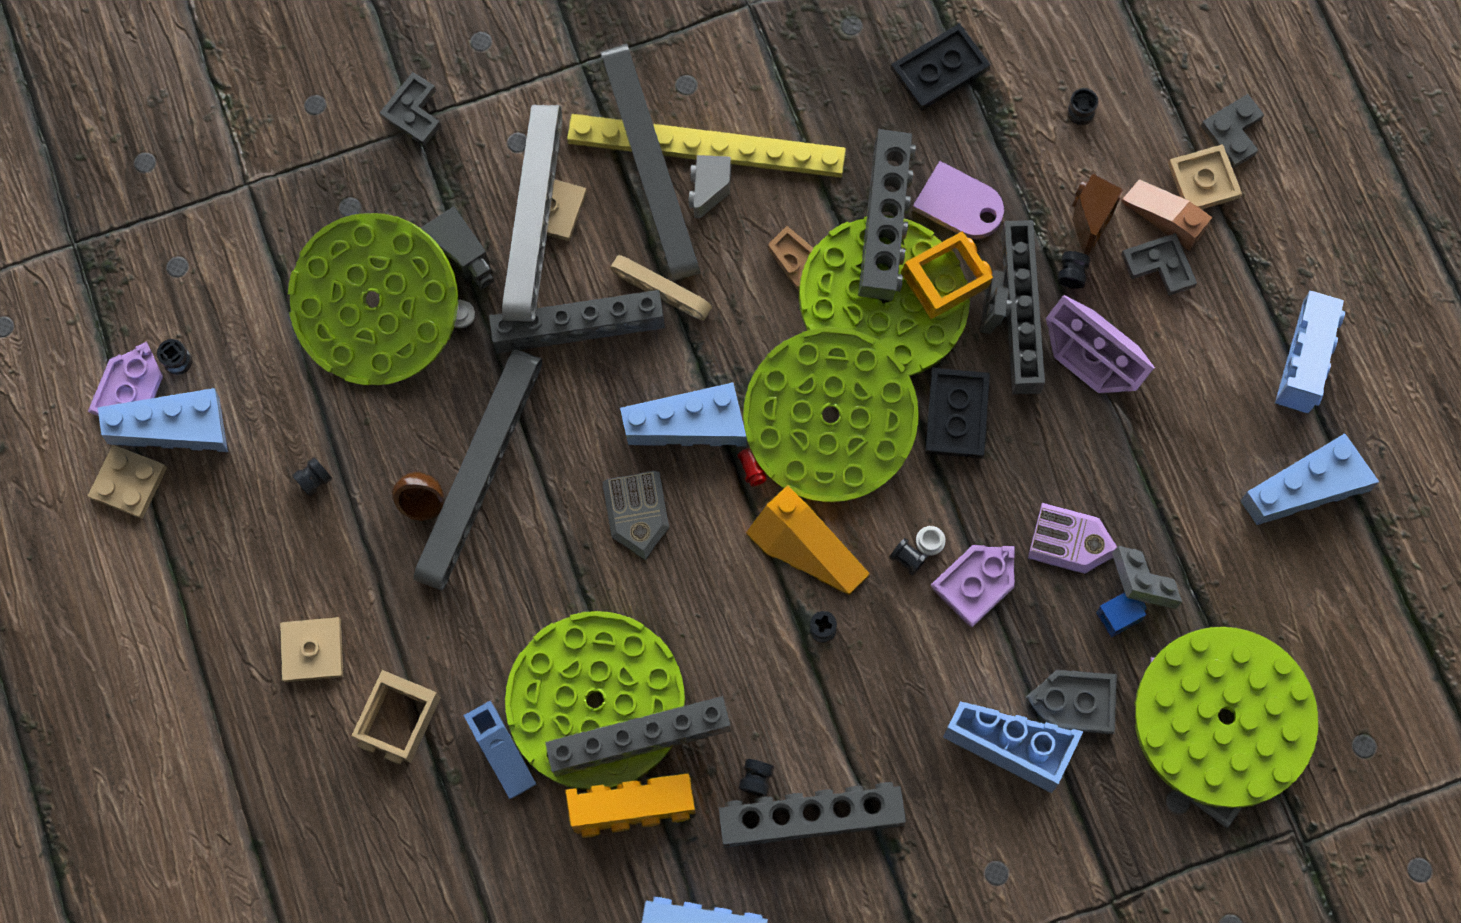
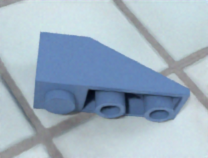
[464,701,537,799]

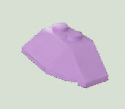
[1046,295,1155,393]

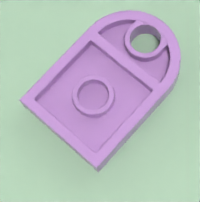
[912,161,1004,239]

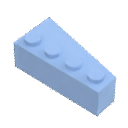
[1275,291,1345,413]
[620,383,747,446]
[98,388,228,452]
[1241,434,1379,525]
[943,702,1083,793]
[642,897,768,923]

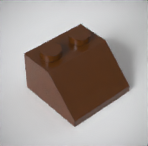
[1071,174,1123,256]

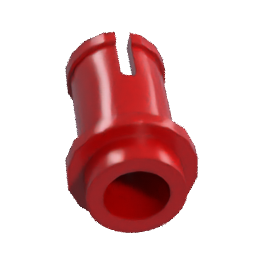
[737,448,767,487]

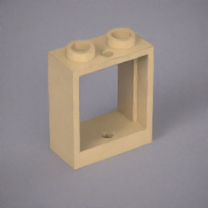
[352,670,441,765]

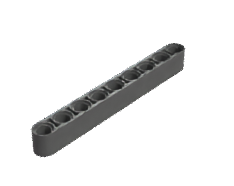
[601,44,701,282]
[413,349,542,591]

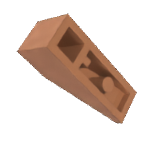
[1121,180,1212,251]

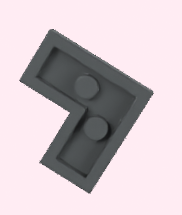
[379,72,441,147]
[1201,94,1264,169]
[1121,233,1197,296]
[980,270,1011,334]
[1112,546,1182,609]

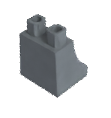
[421,206,494,290]

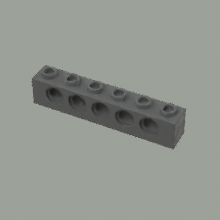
[858,129,916,301]
[1001,220,1045,395]
[489,290,665,354]
[545,696,731,777]
[719,782,906,848]

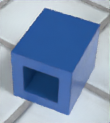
[1096,593,1146,638]

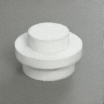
[454,300,475,328]
[916,526,945,556]

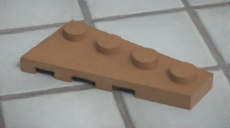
[768,226,813,292]

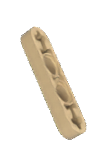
[610,255,712,320]

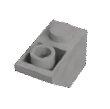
[689,155,731,218]

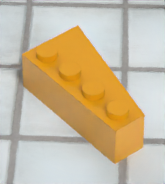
[566,773,696,838]

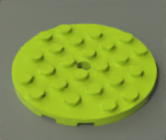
[288,213,458,385]
[799,215,970,376]
[743,327,919,502]
[505,611,685,790]
[1134,627,1318,808]

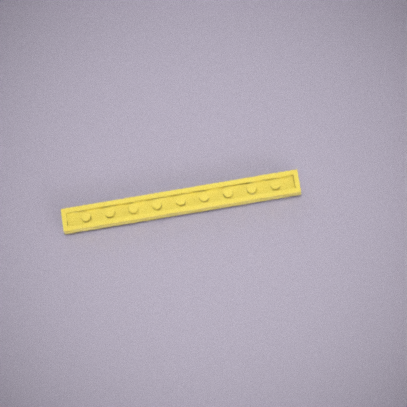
[567,114,846,178]

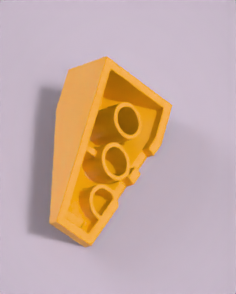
[746,485,870,595]

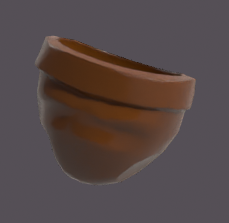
[392,472,444,521]

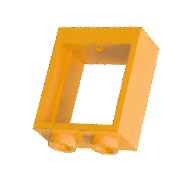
[901,231,993,319]

